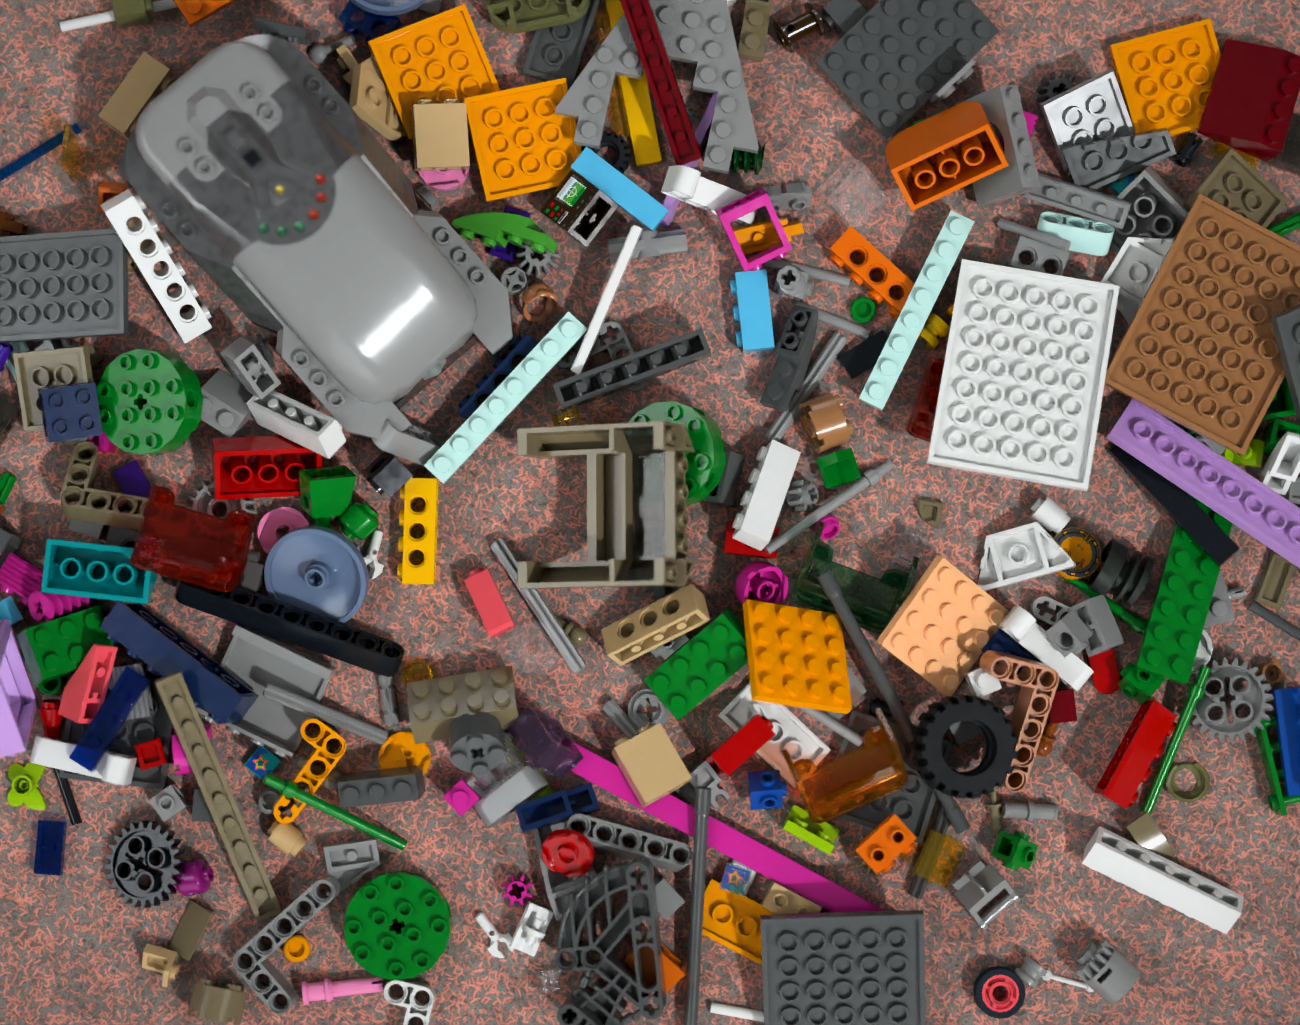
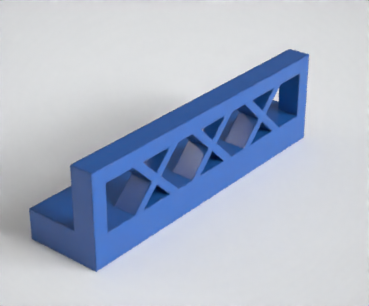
[1272,687,1300,796]

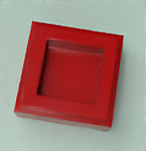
[134,737,168,771]

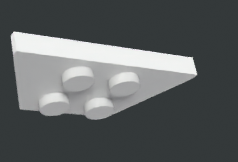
[1101,237,1174,325]
[978,522,1076,592]

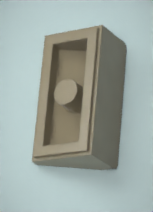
[168,900,215,961]

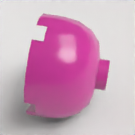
[734,561,788,607]

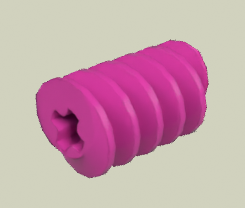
[28,590,90,622]

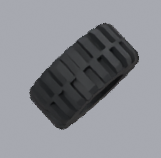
[910,695,1018,799]

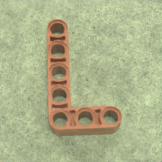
[979,650,1059,792]

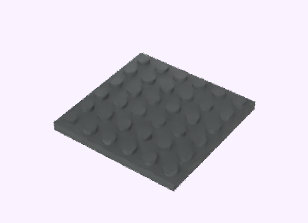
[760,910,926,1025]

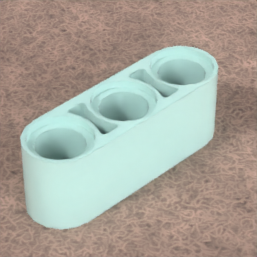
[1036,211,1115,256]

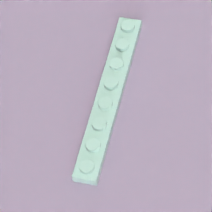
[858,210,975,411]
[424,311,588,484]

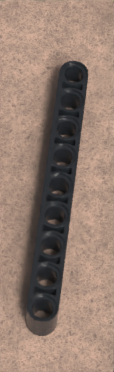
[174,570,404,677]

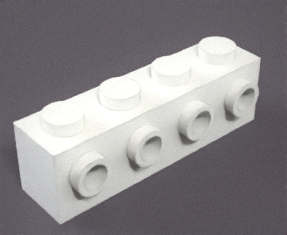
[246,390,347,459]
[732,439,801,551]

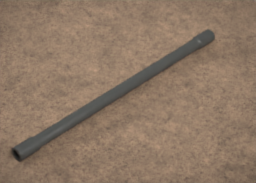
[816,570,970,834]
[684,787,711,1025]

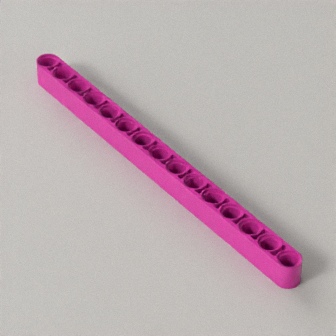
[553,737,887,913]

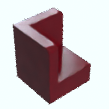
[1049,689,1077,724]

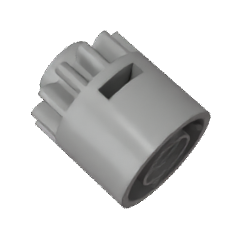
[1074,939,1140,1005]

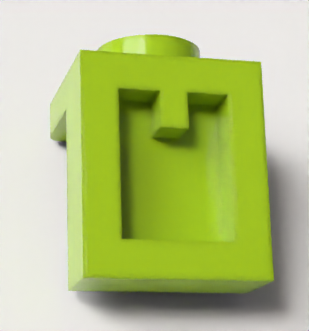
[1220,439,1265,467]

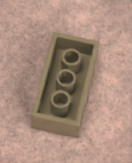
[407,666,521,744]

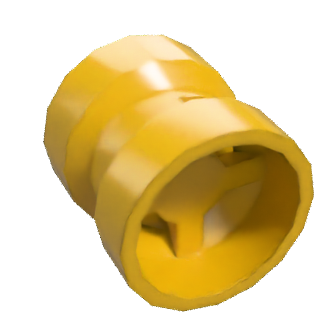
[918,313,950,350]

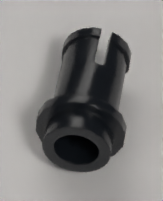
[1172,132,1203,167]
[869,697,903,718]

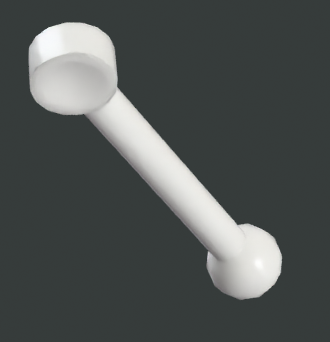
[1041,970,1094,993]

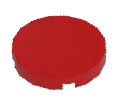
[541,829,595,877]

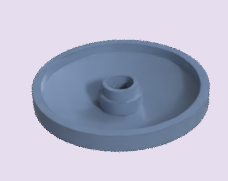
[264,526,369,623]

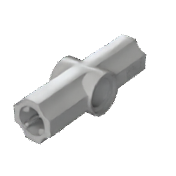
[607,229,688,263]

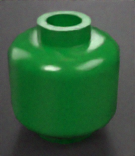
[340,501,379,540]

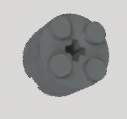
[449,712,505,776]

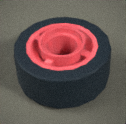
[973,966,1026,1019]

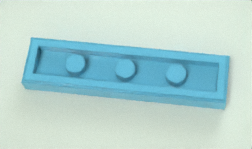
[571,146,669,232]

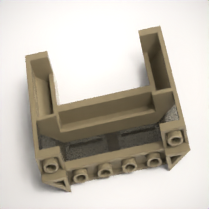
[517,421,696,589]

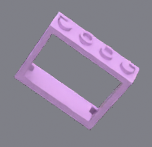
[0,619,38,757]

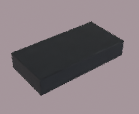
[838,330,888,380]

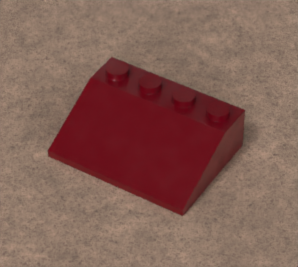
[1197,39,1300,162]

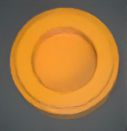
[283,935,311,962]

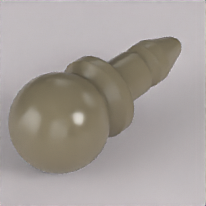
[555,615,588,647]

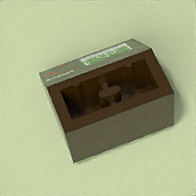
[540,170,619,247]

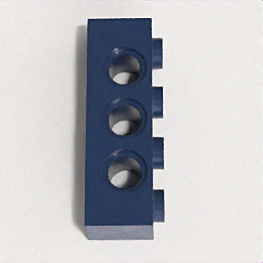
[458,334,538,420]

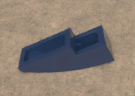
[514,782,600,832]

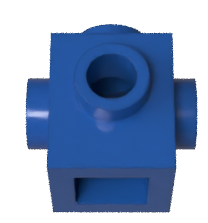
[748,770,787,810]

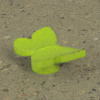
[7,762,46,811]

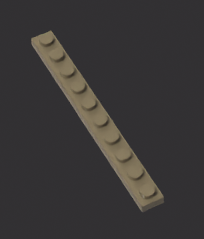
[155,670,282,923]

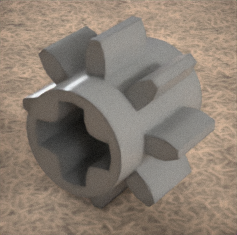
[786,479,819,512]

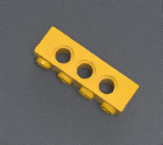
[397,478,439,585]

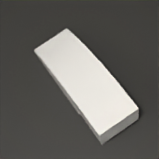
[1260,432,1300,495]

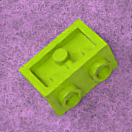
[781,805,840,855]

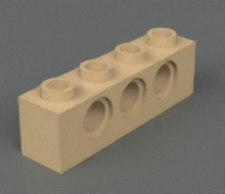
[601,584,711,666]

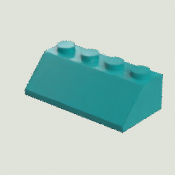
[41,539,160,604]

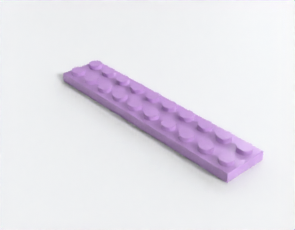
[1106,399,1300,568]

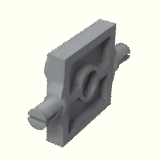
[1204,569,1246,628]

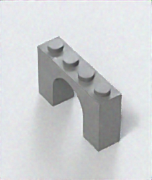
[954,85,1041,206]

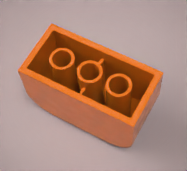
[885,101,1009,211]

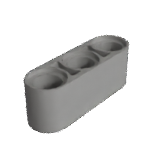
[372,418,444,466]
[473,762,549,828]

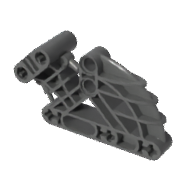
[554,857,667,1025]

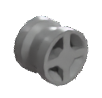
[501,267,528,295]
[1014,955,1048,988]

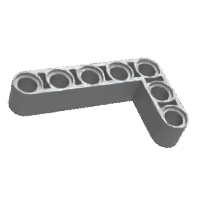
[232,875,340,1014]

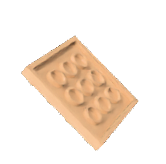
[876,554,1010,697]

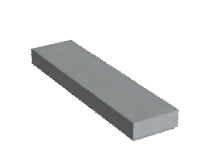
[1023,172,1132,229]

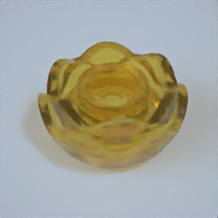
[402,659,434,688]

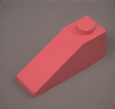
[58,644,118,724]

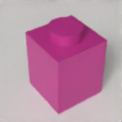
[443,774,486,816]

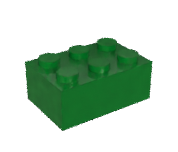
[17,605,118,685]

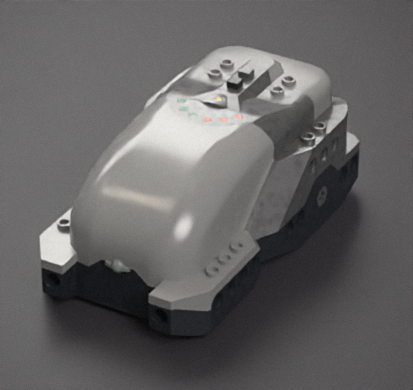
[118,33,515,441]

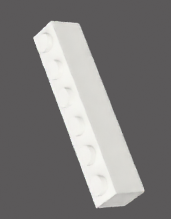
[1082,826,1244,934]

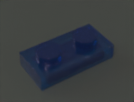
[34,820,67,876]

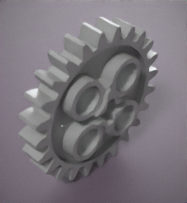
[1185,657,1274,744]

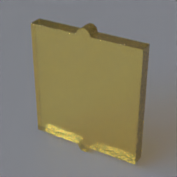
[61,124,79,181]
[912,830,965,888]

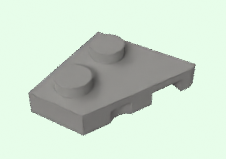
[323,837,381,894]

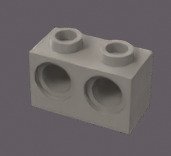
[1008,236,1070,276]

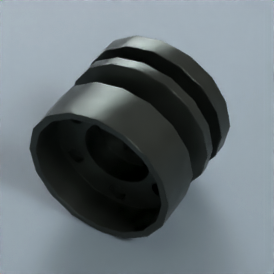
[1088,539,1154,608]

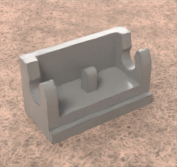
[1068,595,1125,657]

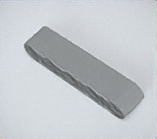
[563,814,693,872]

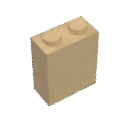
[411,99,470,171]
[611,723,692,808]

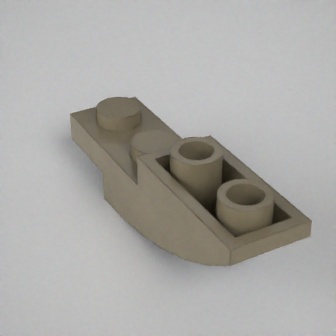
[738,0,772,62]

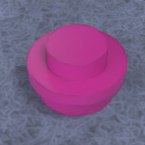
[814,515,840,540]

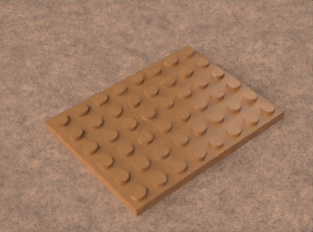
[1104,193,1300,456]

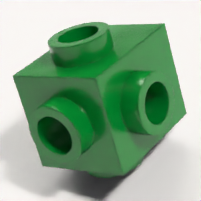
[1117,662,1165,705]
[991,830,1038,871]

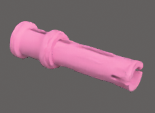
[302,976,384,1005]

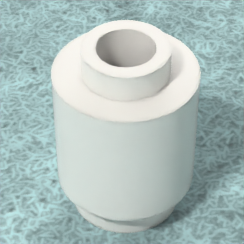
[1030,496,1071,534]

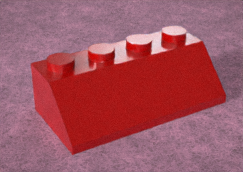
[212,435,322,500]
[1094,700,1176,809]

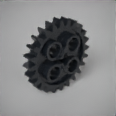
[104,821,187,908]

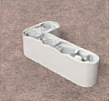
[661,165,757,225]
[997,606,1094,692]
[30,736,137,785]
[384,979,436,1025]

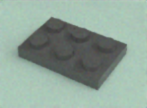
[253,18,320,46]

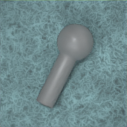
[308,34,355,64]
[296,756,343,790]

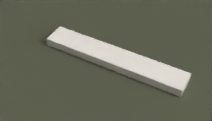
[571,225,643,374]

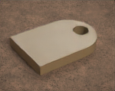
[349,63,406,140]

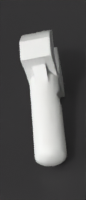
[363,530,384,580]
[475,912,513,958]

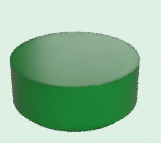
[850,297,876,324]

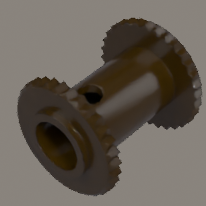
[773,2,825,53]

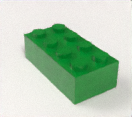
[644,608,748,720]

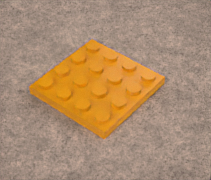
[368,4,501,141]
[1108,18,1221,137]
[463,78,582,202]
[742,599,852,714]

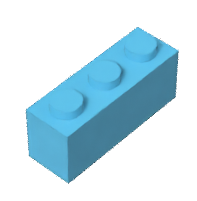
[730,269,775,353]

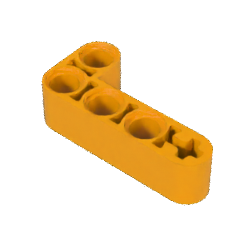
[273,717,346,824]

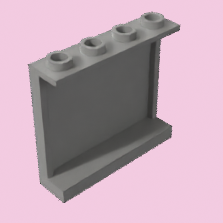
[197,624,336,758]

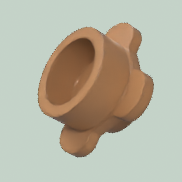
[1256,658,1286,685]

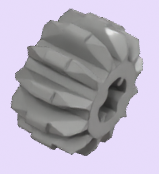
[516,236,561,278]

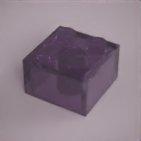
[507,707,584,779]

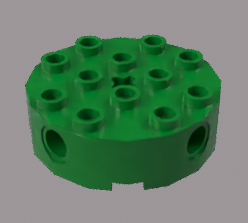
[96,348,203,455]
[626,401,726,507]
[343,870,453,981]

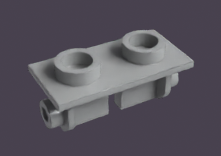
[760,182,812,212]

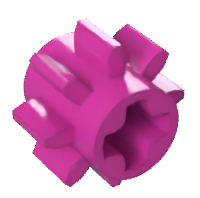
[502,874,533,906]

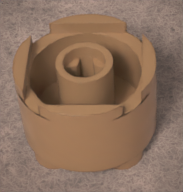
[798,393,853,453]

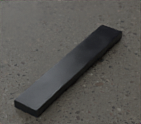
[1110,446,1240,567]

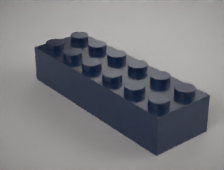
[100,601,259,724]

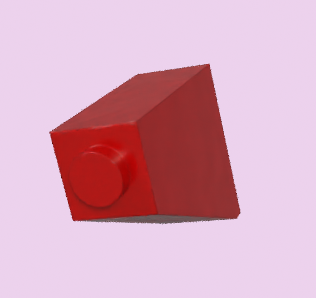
[702,714,775,779]

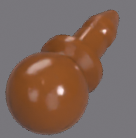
[1036,719,1059,756]

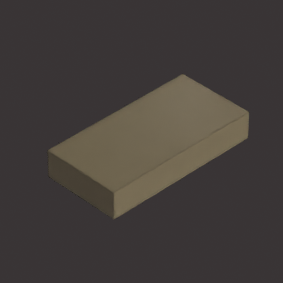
[1254,552,1295,610]

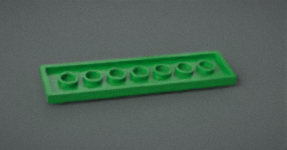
[1135,492,1233,685]

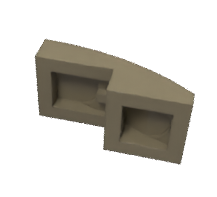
[1124,811,1175,860]

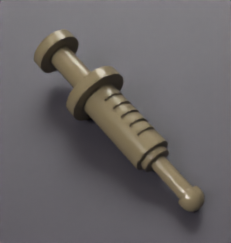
[986,786,1003,843]

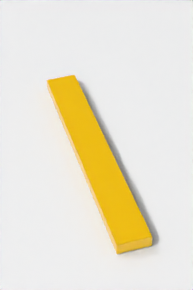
[605,0,662,167]

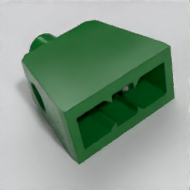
[299,465,356,528]

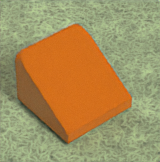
[98,181,128,212]

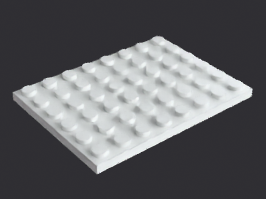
[927,259,1120,491]

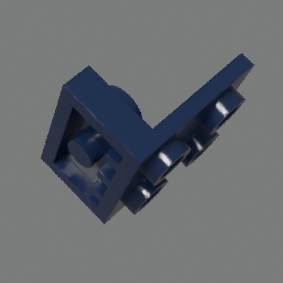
[38,382,103,443]

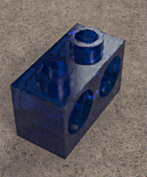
[339,1,402,46]

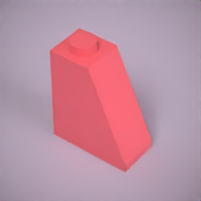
[464,567,516,638]

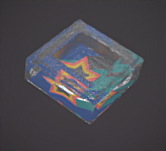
[719,862,752,896]

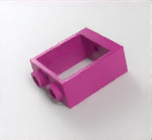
[715,188,792,272]

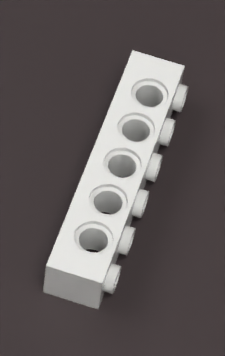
[100,189,212,343]

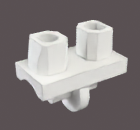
[509,901,554,957]

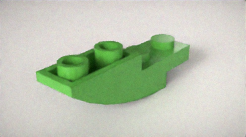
[452,212,558,254]

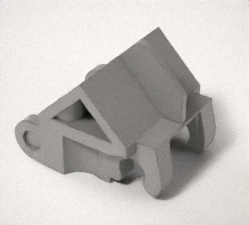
[949,858,1020,931]

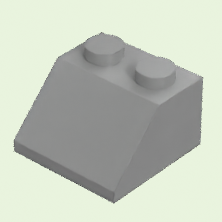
[201,369,254,438]

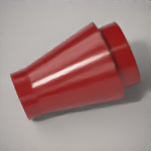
[38,699,63,739]

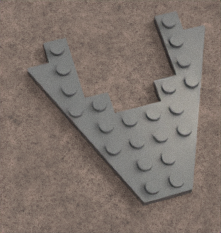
[555,0,759,174]

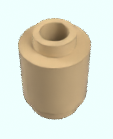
[267,820,308,857]

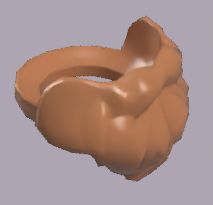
[521,282,559,322]

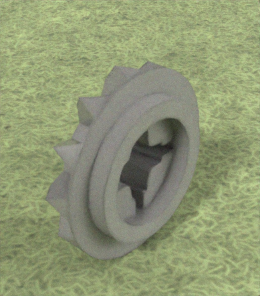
[628,689,670,729]

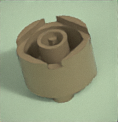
[187,978,247,1025]

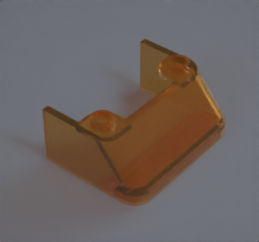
[781,707,908,824]

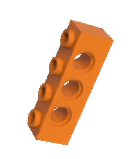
[828,226,915,320]

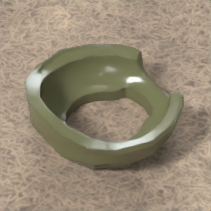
[1166,763,1210,803]

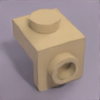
[142,943,180,988]

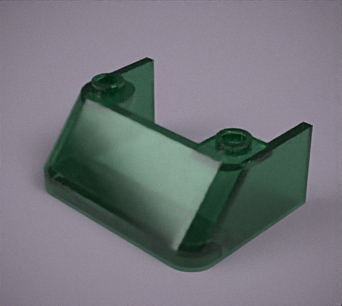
[792,521,919,634]

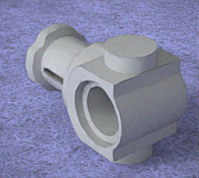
[774,266,814,302]

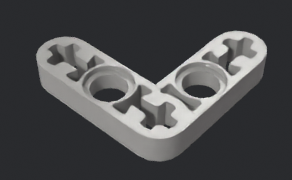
[556,321,647,392]

